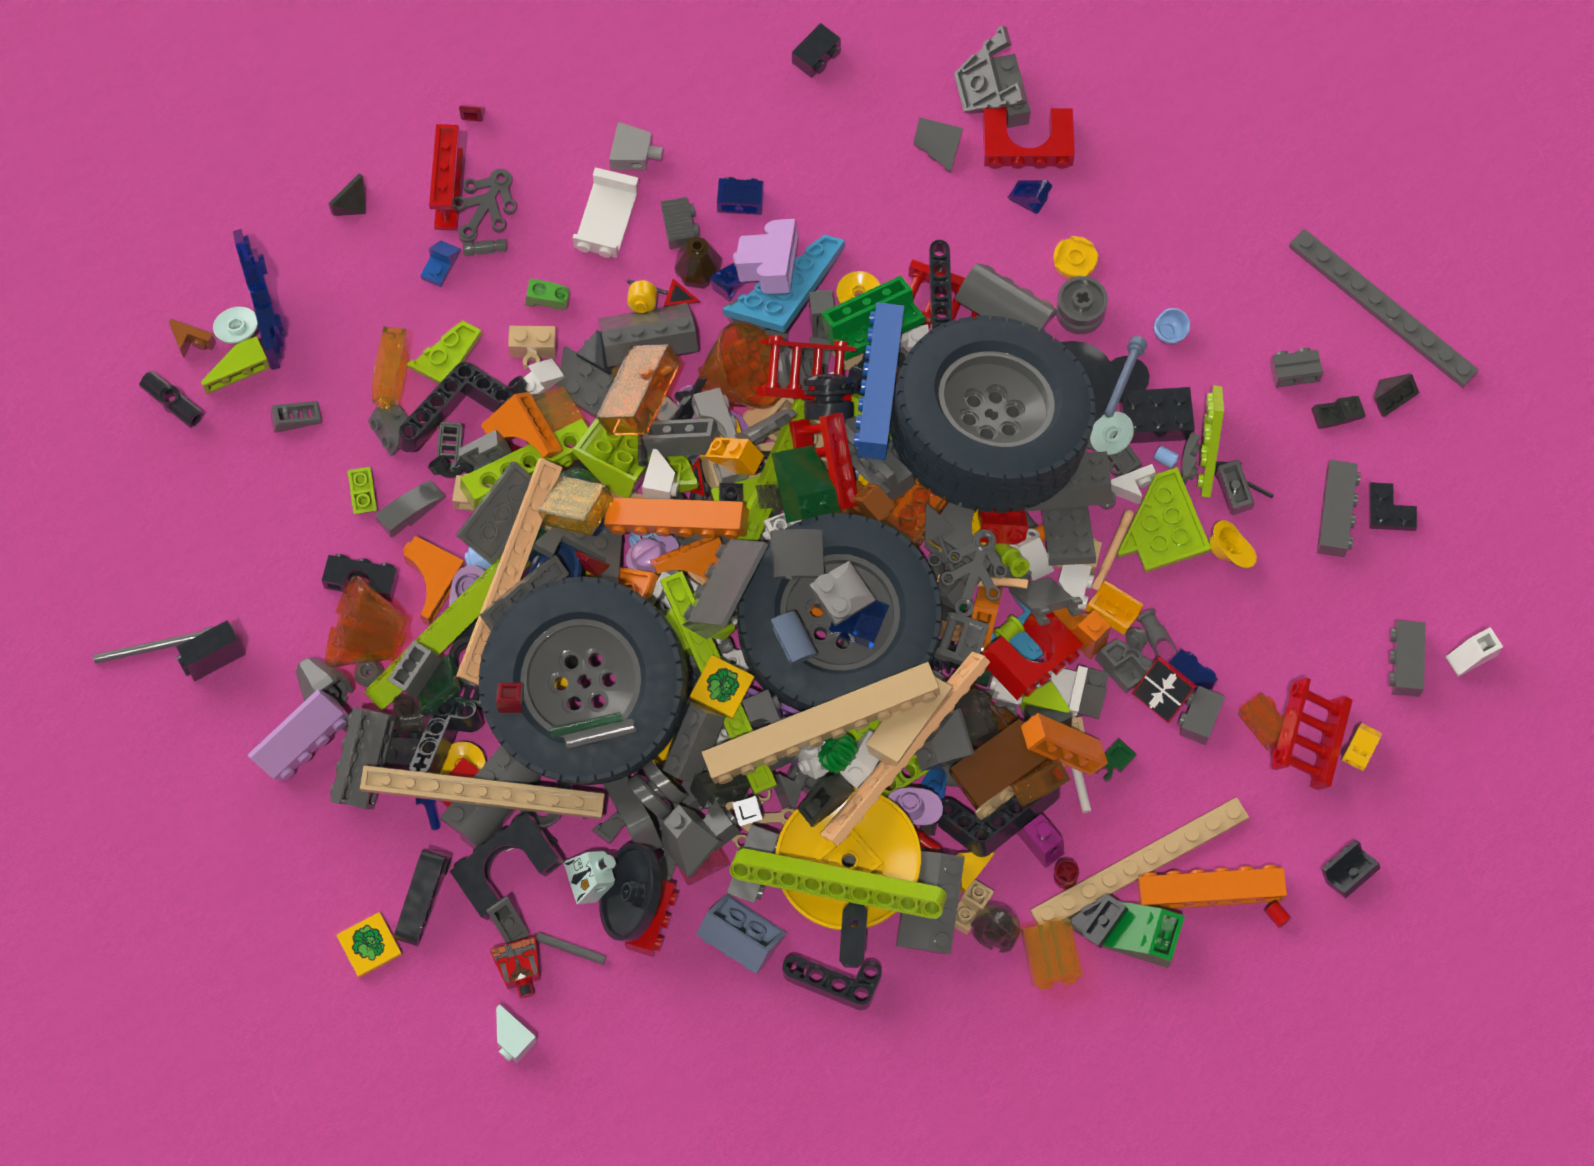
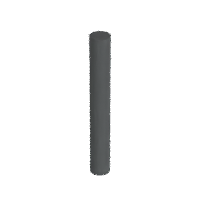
[535,932,607,965]

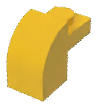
[1342,723,1383,771]

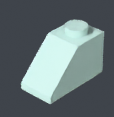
[496,1005,537,1063]

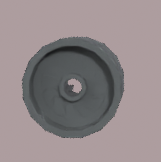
[1056,276,1108,334]
[777,347,823,400]
[627,758,688,820]

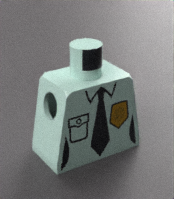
[564,851,616,905]

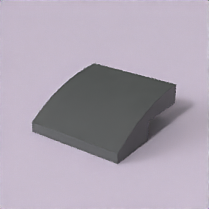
[770,529,824,580]

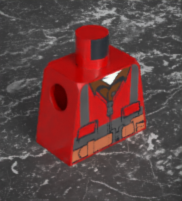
[490,936,540,999]

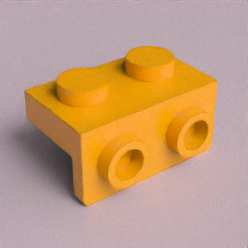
[1085,580,1144,635]

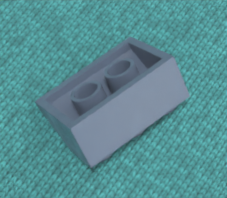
[696,894,787,974]

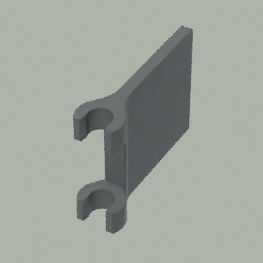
[1009,577,1083,626]

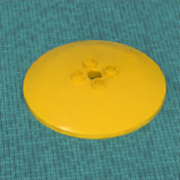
[776,787,921,931]

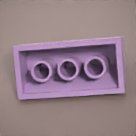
[248,689,349,782]

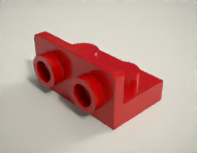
[977,509,1029,545]

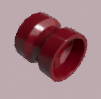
[1053,860,1079,889]

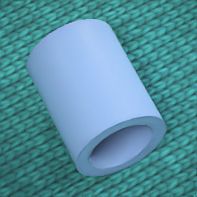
[1154,445,1180,469]

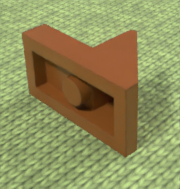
[169,319,216,358]

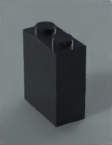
[176,620,245,681]

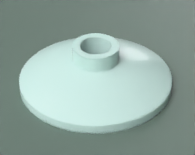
[213,307,258,343]
[1090,412,1134,455]

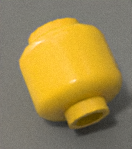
[627,280,657,313]

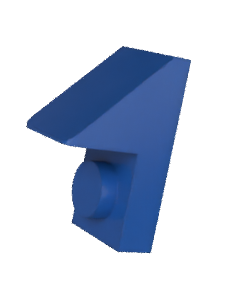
[420,240,461,287]

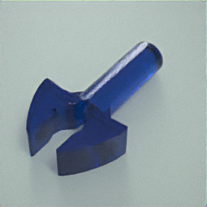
[416,798,441,831]

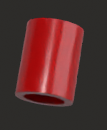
[1264,901,1292,928]

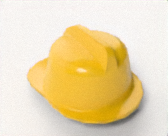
[1209,520,1257,568]

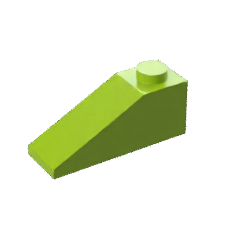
[201,336,270,395]

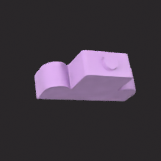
[733,219,799,294]

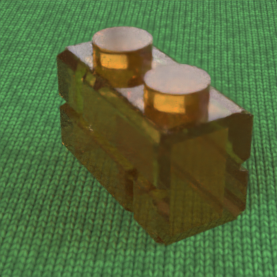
[1238,693,1285,750]

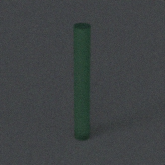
[549,712,623,738]

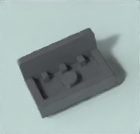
[368,402,412,456]

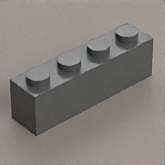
[1317,459,1361,557]

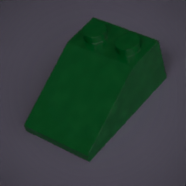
[771,445,841,523]

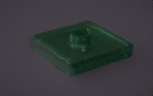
[417,654,461,717]

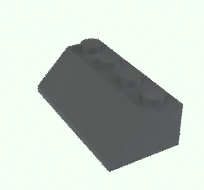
[896,851,965,954]

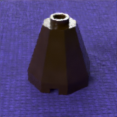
[675,237,722,289]

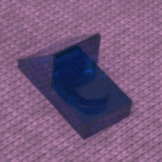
[1007,180,1053,214]
[710,263,749,302]

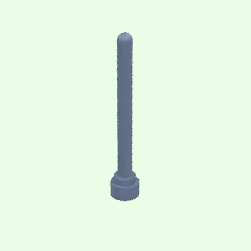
[1105,336,1147,418]

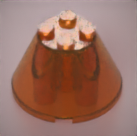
[698,321,782,409]
[325,576,407,667]

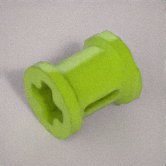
[993,615,1025,643]

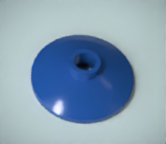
[919,768,946,800]

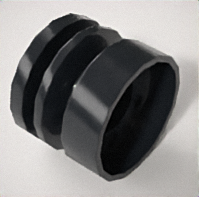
[803,374,853,420]

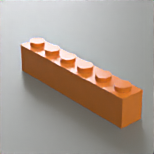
[604,497,749,539]
[1137,865,1287,909]

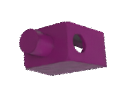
[1017,814,1065,868]

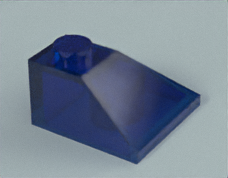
[828,599,890,649]

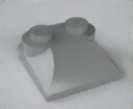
[809,561,876,626]

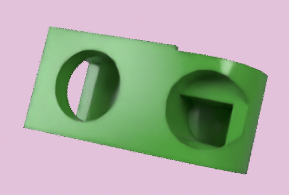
[525,278,570,310]

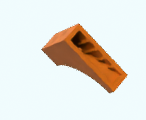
[481,392,563,458]
[403,536,465,626]
[650,536,721,580]
[960,587,1003,666]
[1052,608,1111,660]

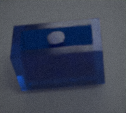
[717,177,764,215]

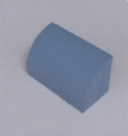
[770,611,818,667]

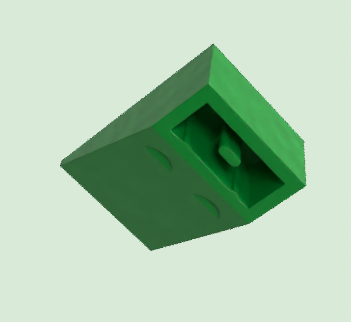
[1102,901,1185,968]

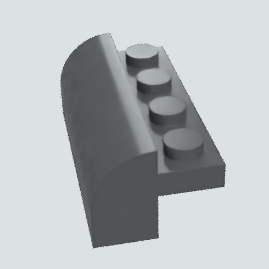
[955,263,1058,332]
[844,415,915,500]
[330,707,397,809]
[440,746,541,849]

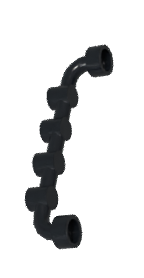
[428,375,527,478]

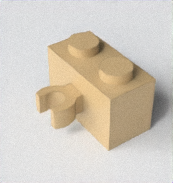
[508,326,557,369]

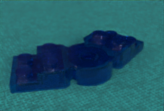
[233,229,286,370]

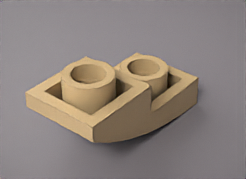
[955,880,995,935]

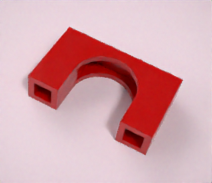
[983,108,1075,168]
[982,612,1083,701]

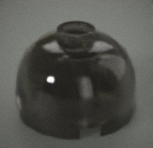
[970,904,1020,953]

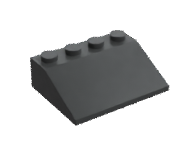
[598,303,698,367]
[682,540,768,639]

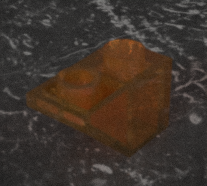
[1010,759,1071,806]

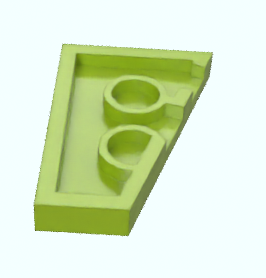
[407,320,483,384]

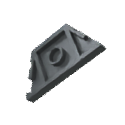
[557,346,638,418]

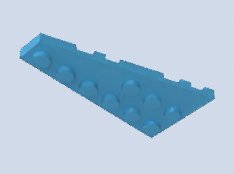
[722,235,845,333]

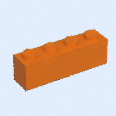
[1021,713,1108,776]

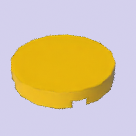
[1053,236,1098,279]

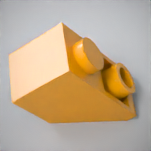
[705,437,764,475]

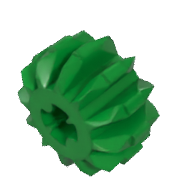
[818,734,859,774]

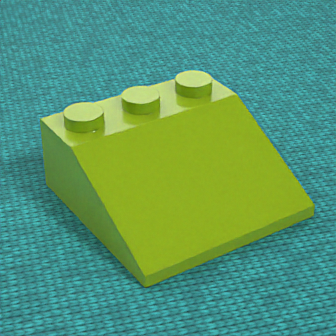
[572,410,651,498]

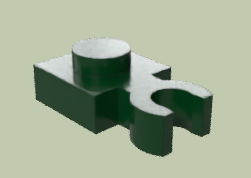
[1096,739,1137,782]

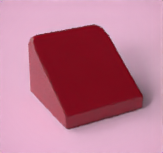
[459,105,485,122]
[575,551,610,576]
[496,683,523,713]

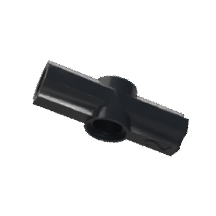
[139,371,203,428]

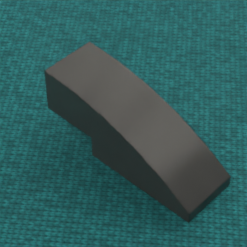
[375,480,446,538]

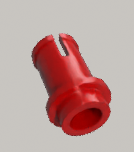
[916,830,942,853]

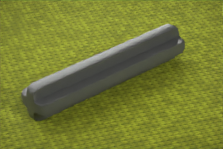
[564,719,636,749]

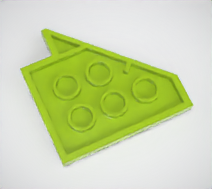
[1197,385,1224,497]
[1117,467,1211,573]

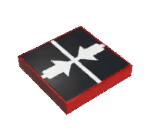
[1132,656,1197,723]

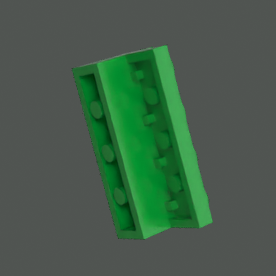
[821,275,925,360]

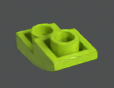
[347,467,377,515]

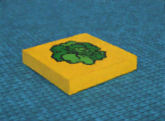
[690,655,755,720]
[336,912,402,978]

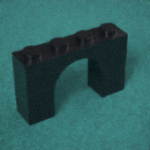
[449,813,565,920]

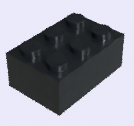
[1119,387,1195,444]

